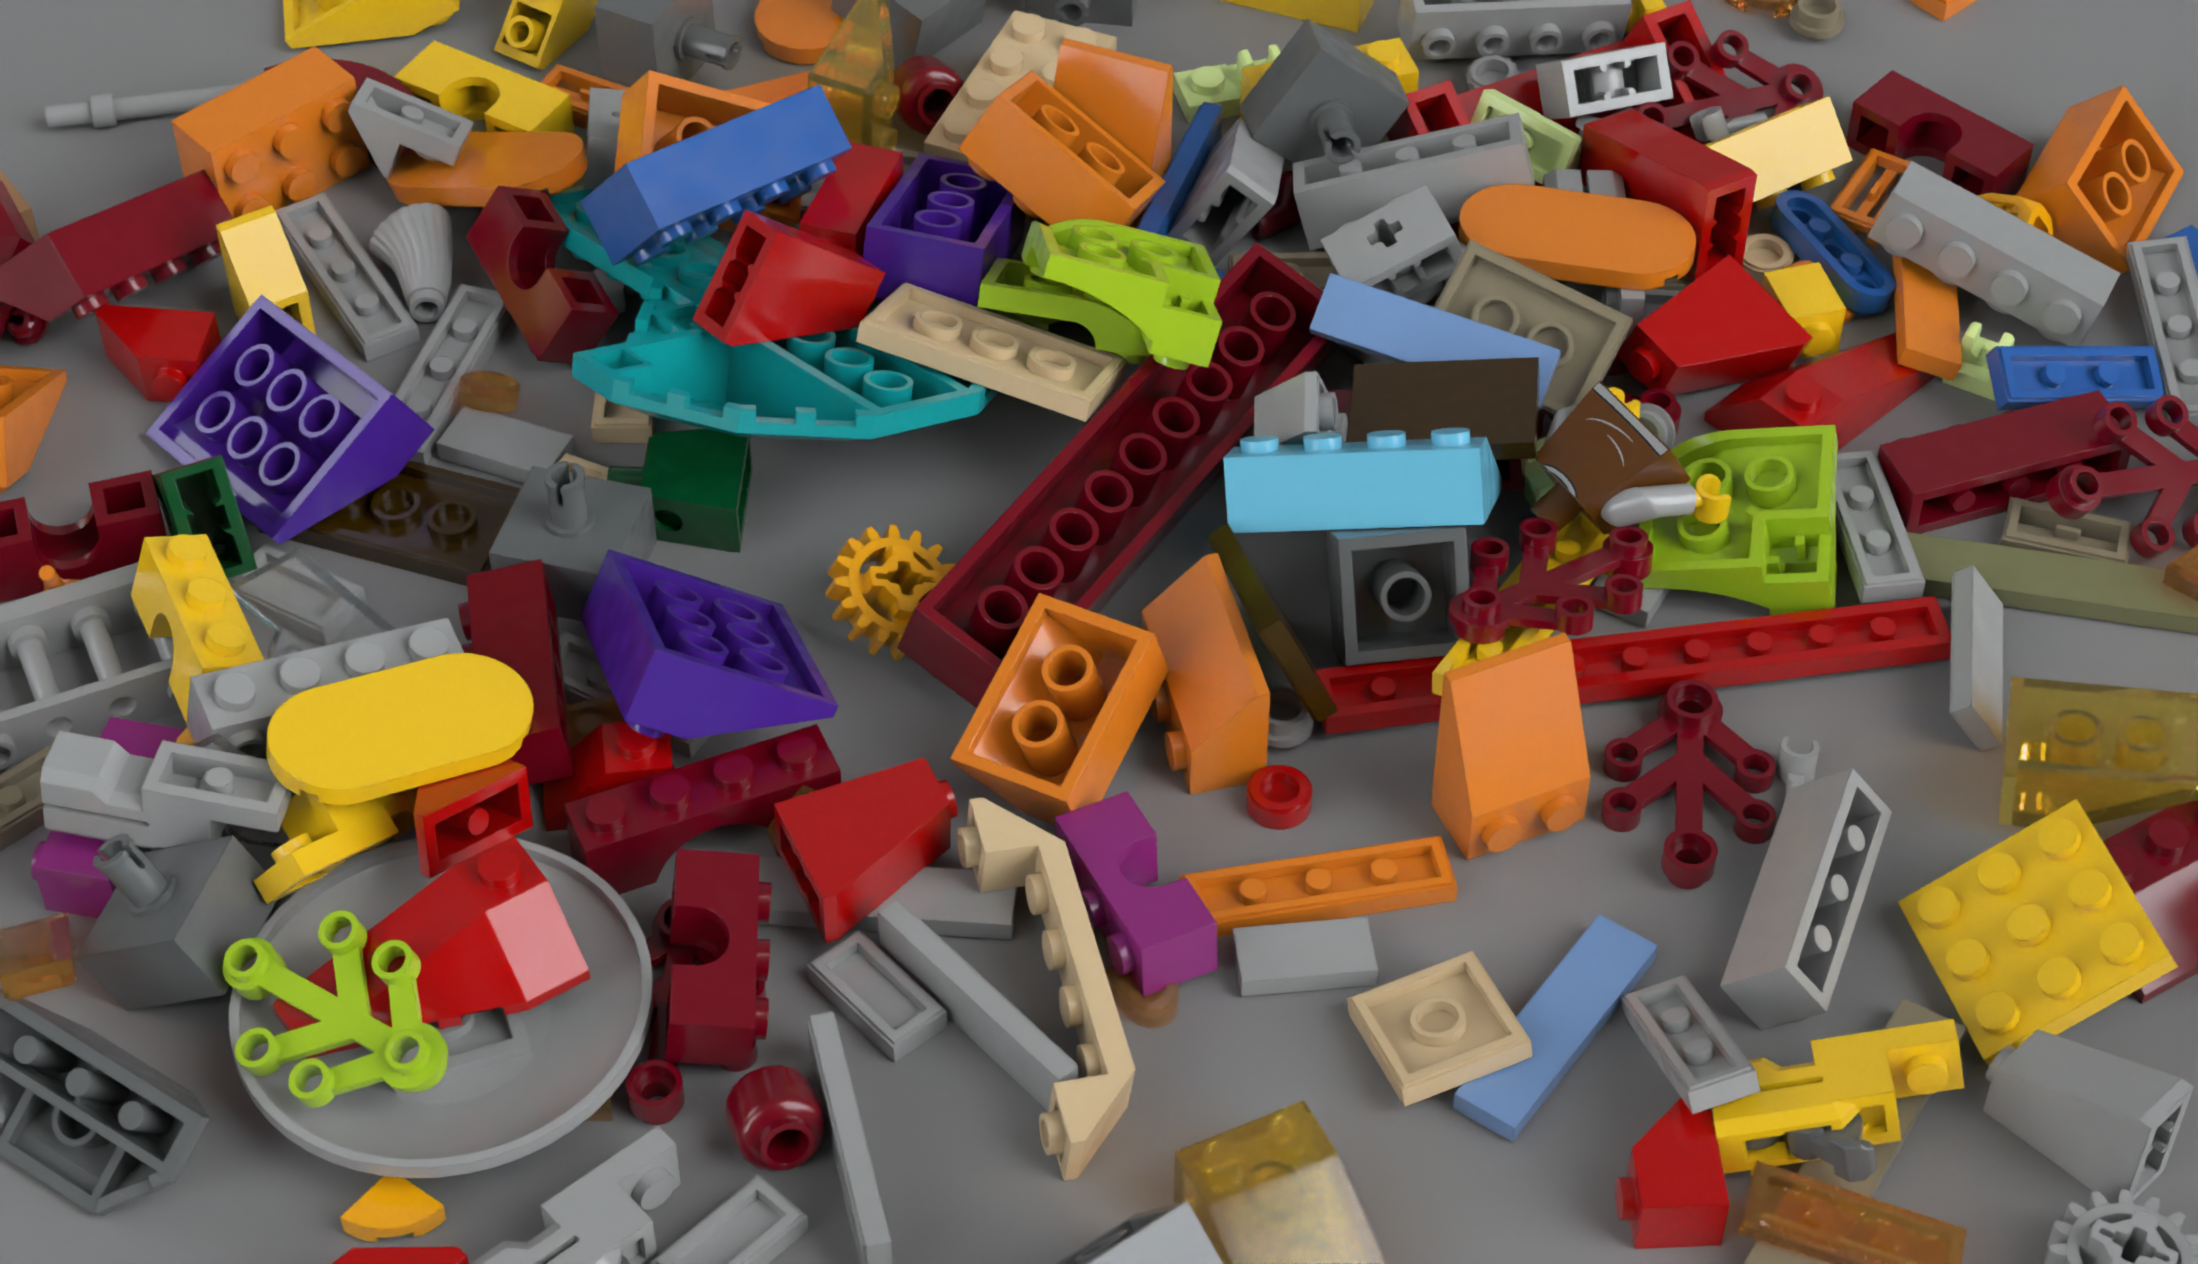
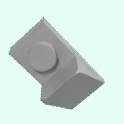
[348,77,474,179]

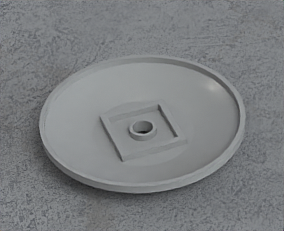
[229,838,654,1178]

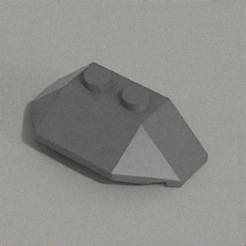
[0,988,210,1216]

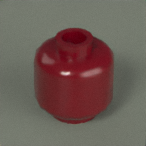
[887,56,964,135]
[725,1065,826,1172]

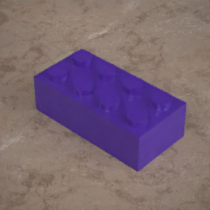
[863,153,1026,308]

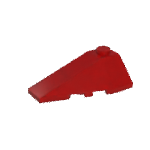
[1704,332,1936,451]
[272,836,590,1059]

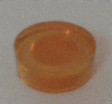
[457,370,520,412]

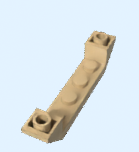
[957,797,1135,1181]

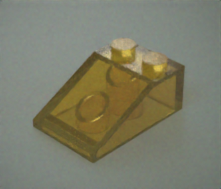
[808,0,900,163]
[1998,676,2198,827]
[1173,1100,1385,1264]

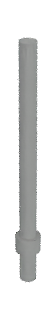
[45,67,383,128]

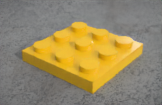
[1898,799,2178,1066]

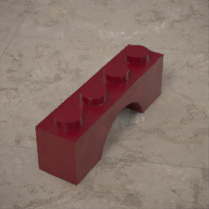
[564,724,841,895]

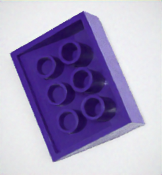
[145,294,435,545]
[580,549,838,739]

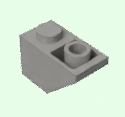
[1254,371,1348,445]

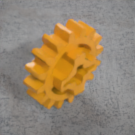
[825,524,956,661]

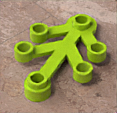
[222,910,448,1108]

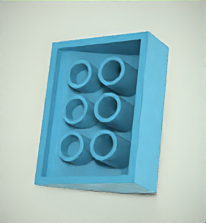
[1223,428,1502,533]

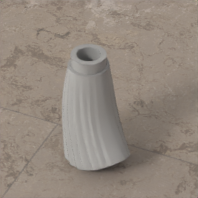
[369,203,453,323]

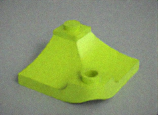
[1021,219,1222,370]
[978,258,1151,364]
[1639,425,1838,616]

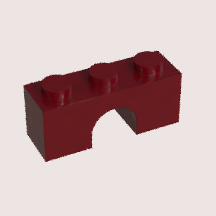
[1846,70,2034,196]
[466,185,619,364]
[0,470,167,602]
[664,849,772,1067]

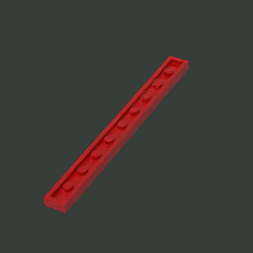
[1316,596,1951,735]

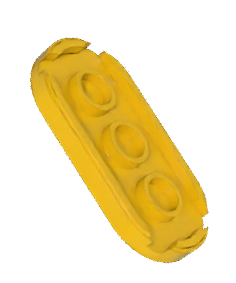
[266,653,534,805]

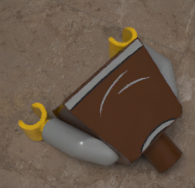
[1529,381,1732,535]

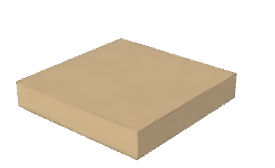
[1347,951,1533,1107]

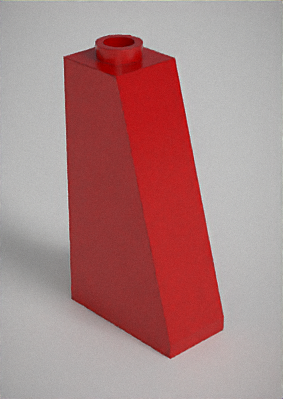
[1578,109,1757,282]

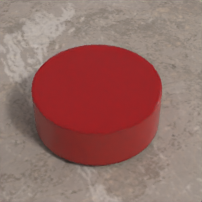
[1246,765,1312,830]

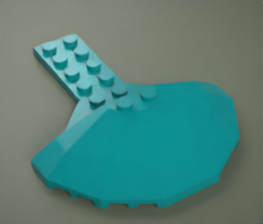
[545,185,998,442]

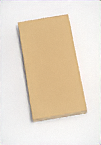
[856,282,1128,422]

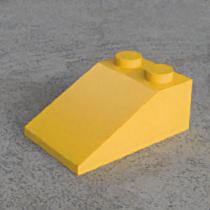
[283,0,460,49]

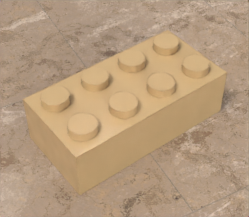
[923,10,1117,224]

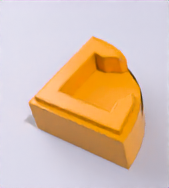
[340,1176,446,1242]

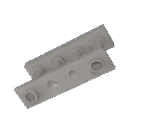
[0,562,181,770]

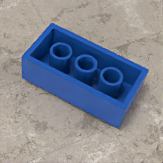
[581,84,852,266]

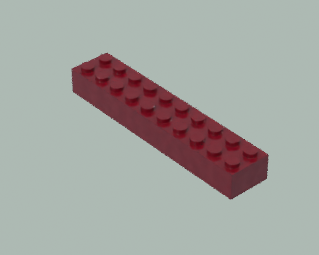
[897,242,1335,709]

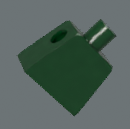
[607,429,753,553]
[153,454,258,579]

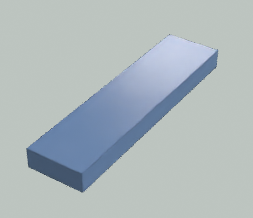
[1309,273,1561,411]
[1453,914,1658,1142]

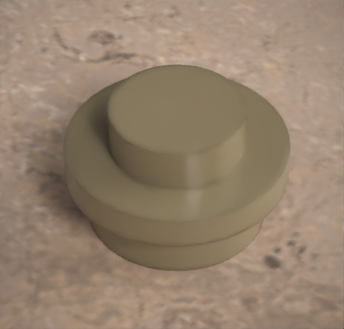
[1789,0,1845,41]

